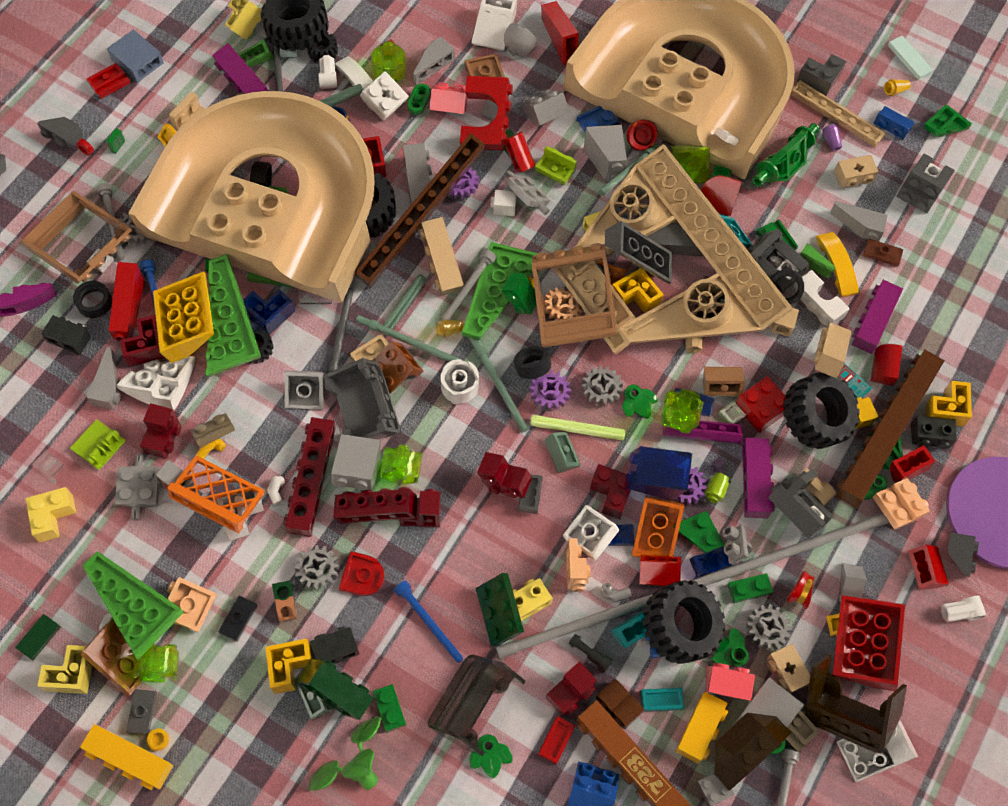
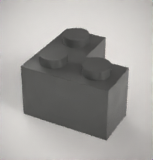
[796,54,847,96]

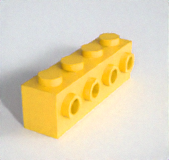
[80,724,174,791]

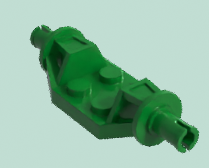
[752,123,819,186]

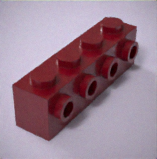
[333,487,417,524]

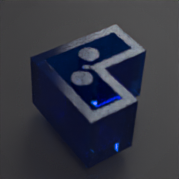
[243,289,295,334]

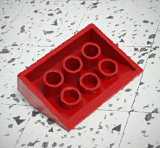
[833,595,905,691]

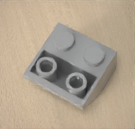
[520,89,569,125]

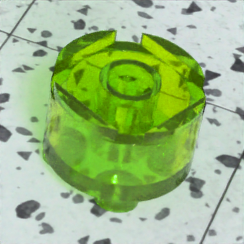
[371,41,406,82]
[661,389,704,433]
[380,445,423,484]
[133,644,179,682]

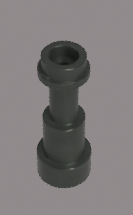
[568,634,613,673]

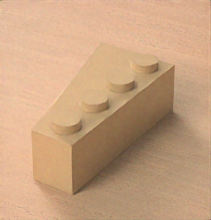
[419,217,464,296]
[813,323,851,378]

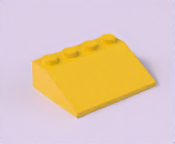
[153,271,214,363]

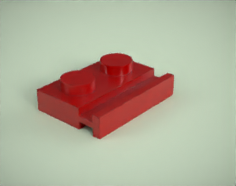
[87,63,131,99]

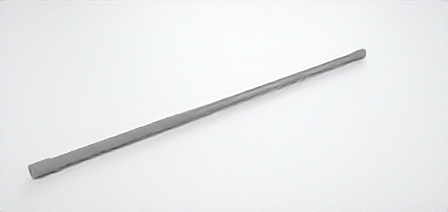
[495,513,889,659]

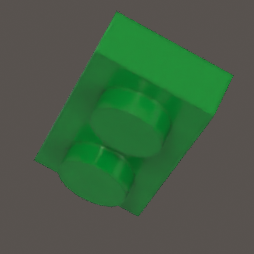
[727,573,773,604]
[373,684,407,733]

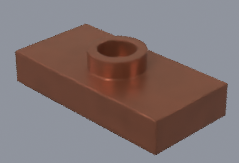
[863,238,904,267]

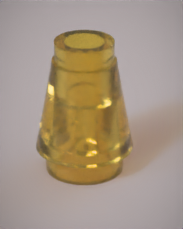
[436,319,464,338]

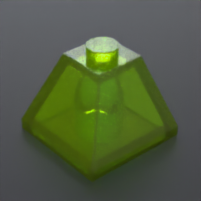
[670,145,710,183]

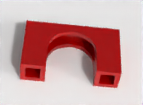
[459,76,513,151]

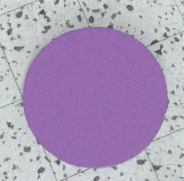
[946,457,1008,570]

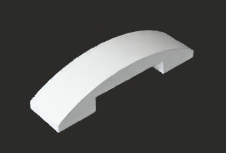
[335,56,383,111]

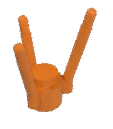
[596,261,626,285]

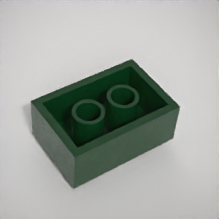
[296,658,374,720]

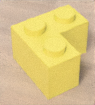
[224,0,262,40]
[25,487,76,543]
[37,645,93,694]

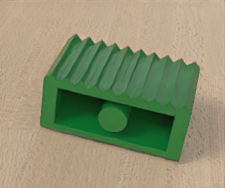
[502,273,537,314]

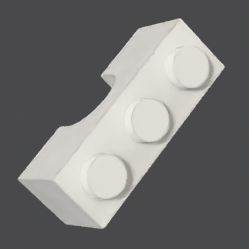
[792,270,850,327]

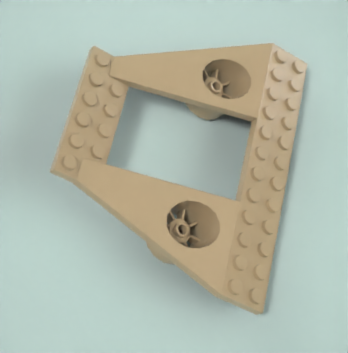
[553,144,793,355]

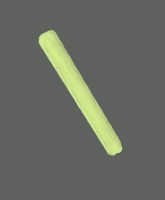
[530,415,625,440]

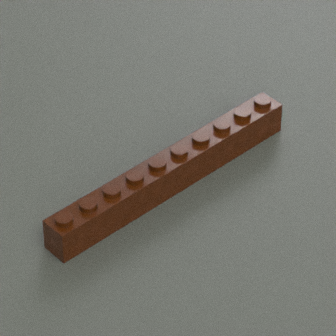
[355,133,485,288]
[836,349,945,509]

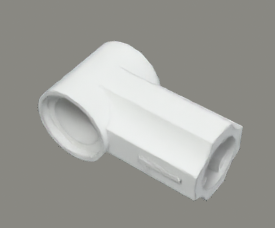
[319,55,337,89]
[941,596,987,623]

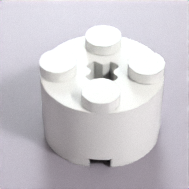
[441,359,479,405]

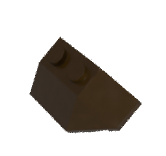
[714,712,791,791]

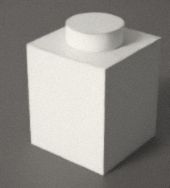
[490,190,516,216]

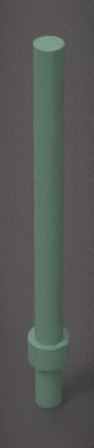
[598,143,660,196]
[355,315,462,362]
[470,338,528,433]

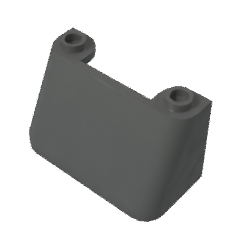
[323,358,400,440]

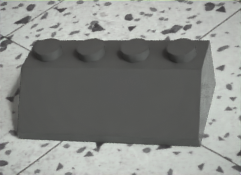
[605,221,672,284]

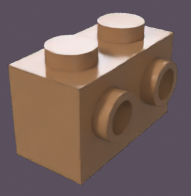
[703,366,745,396]

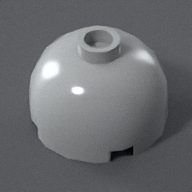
[503,23,538,56]

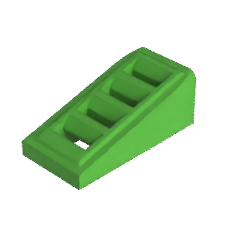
[238,39,274,67]
[800,243,835,278]

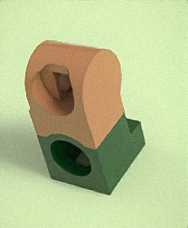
[272,580,297,622]

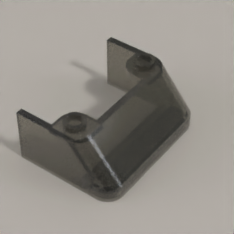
[427,654,525,756]

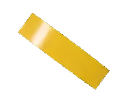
[816,232,859,298]

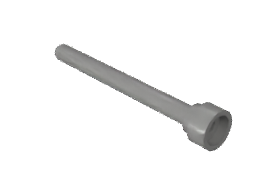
[96,183,125,260]
[440,249,497,325]
[777,749,800,806]

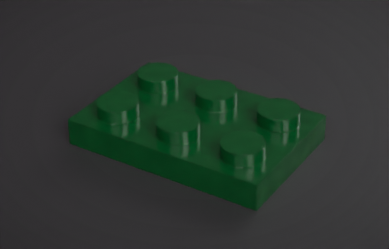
[476,573,524,647]

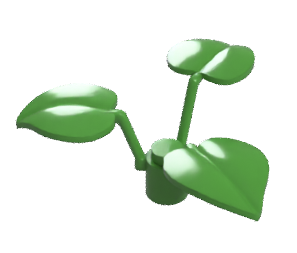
[309,716,381,792]

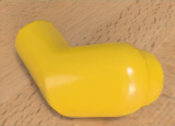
[196,438,226,459]

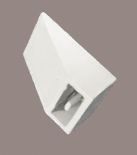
[472,0,517,51]
[837,720,918,782]

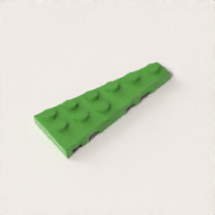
[462,242,538,340]
[205,254,261,377]
[82,551,184,660]

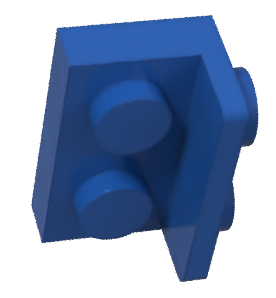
[873,106,915,140]

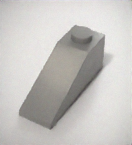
[413,37,455,86]
[830,201,888,241]
[87,347,121,410]

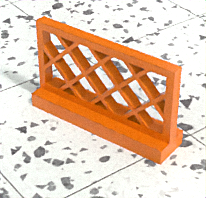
[167,455,265,534]

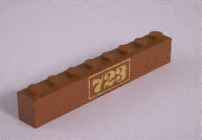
[576,700,691,806]

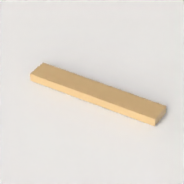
[790,80,886,147]

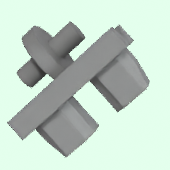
[722,525,752,565]

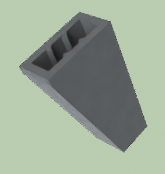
[647,222,703,256]

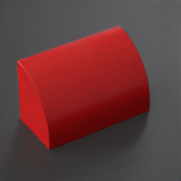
[503,131,535,173]
[870,344,903,386]
[890,445,935,483]
[908,544,949,589]
[639,555,681,586]

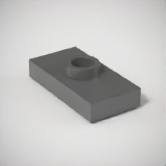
[518,474,543,514]
[126,689,157,735]

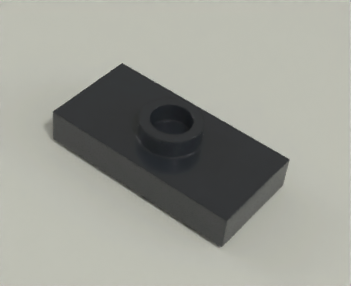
[218,595,258,642]

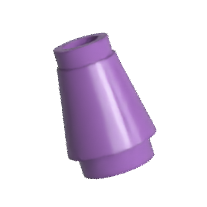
[822,124,842,151]

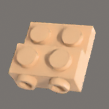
[873,478,930,530]
[566,538,591,592]
[167,577,217,633]

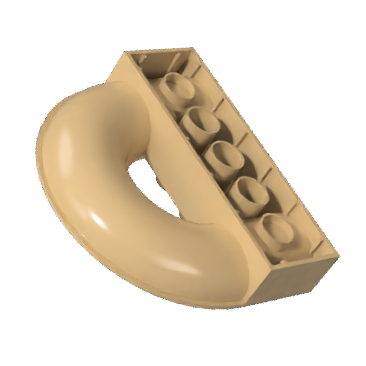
[563,0,794,179]
[128,91,375,303]

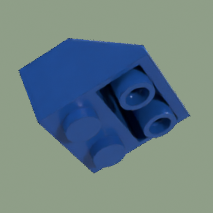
[567,761,620,806]

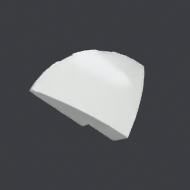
[116,356,195,410]

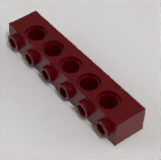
[283,417,336,537]

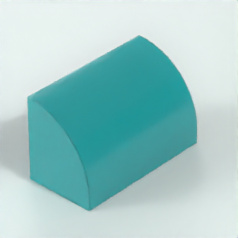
[610,610,646,648]

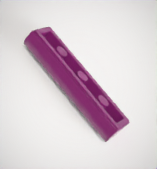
[663,417,743,444]

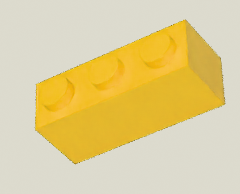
[675,691,728,764]

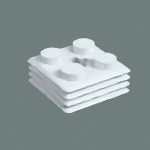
[360,72,409,121]
[563,505,619,561]

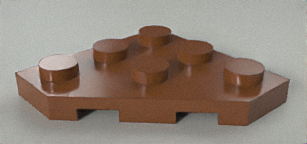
[80,617,143,696]

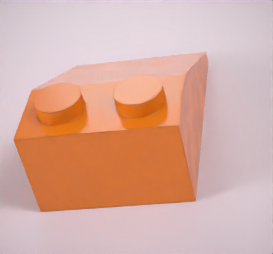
[632,495,684,557]

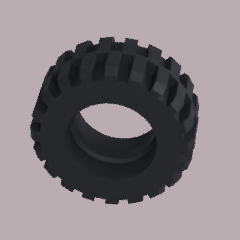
[261,0,329,51]
[366,173,396,238]
[783,372,860,449]
[643,580,725,664]

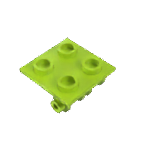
[70,419,126,470]

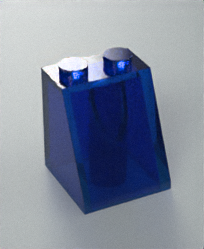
[626,446,692,501]

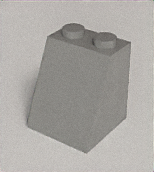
[583,125,627,182]
[331,434,381,491]

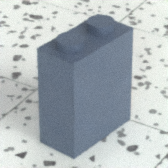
[107,29,164,83]

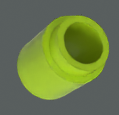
[704,472,729,503]

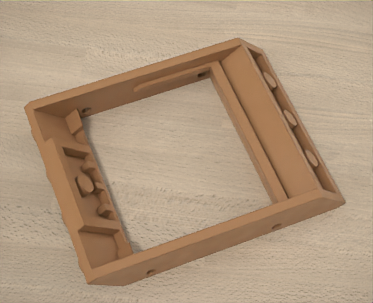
[20,191,132,284]
[532,243,617,347]

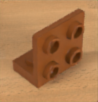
[373,341,424,394]

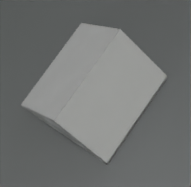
[284,370,326,410]

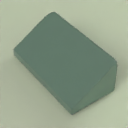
[545,432,581,473]
[295,681,334,720]

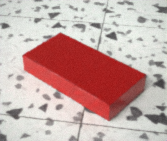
[538,716,576,765]

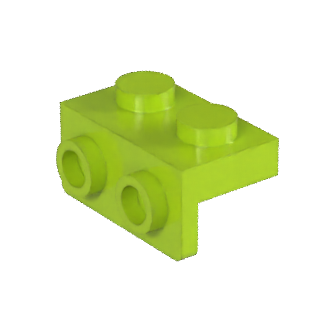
[535,146,577,186]

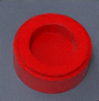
[76,138,95,156]

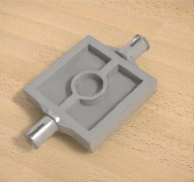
[505,170,550,215]
[115,454,159,520]

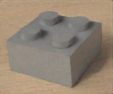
[696,773,734,806]

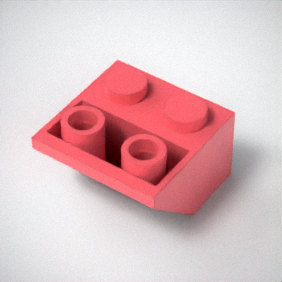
[430,82,468,114]
[706,663,755,701]

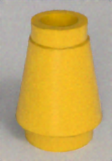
[884,79,911,96]

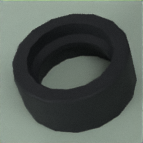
[250,161,273,188]
[771,269,804,305]
[73,281,112,318]
[514,346,552,379]

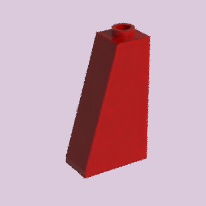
[541,1,579,66]
[109,262,145,341]

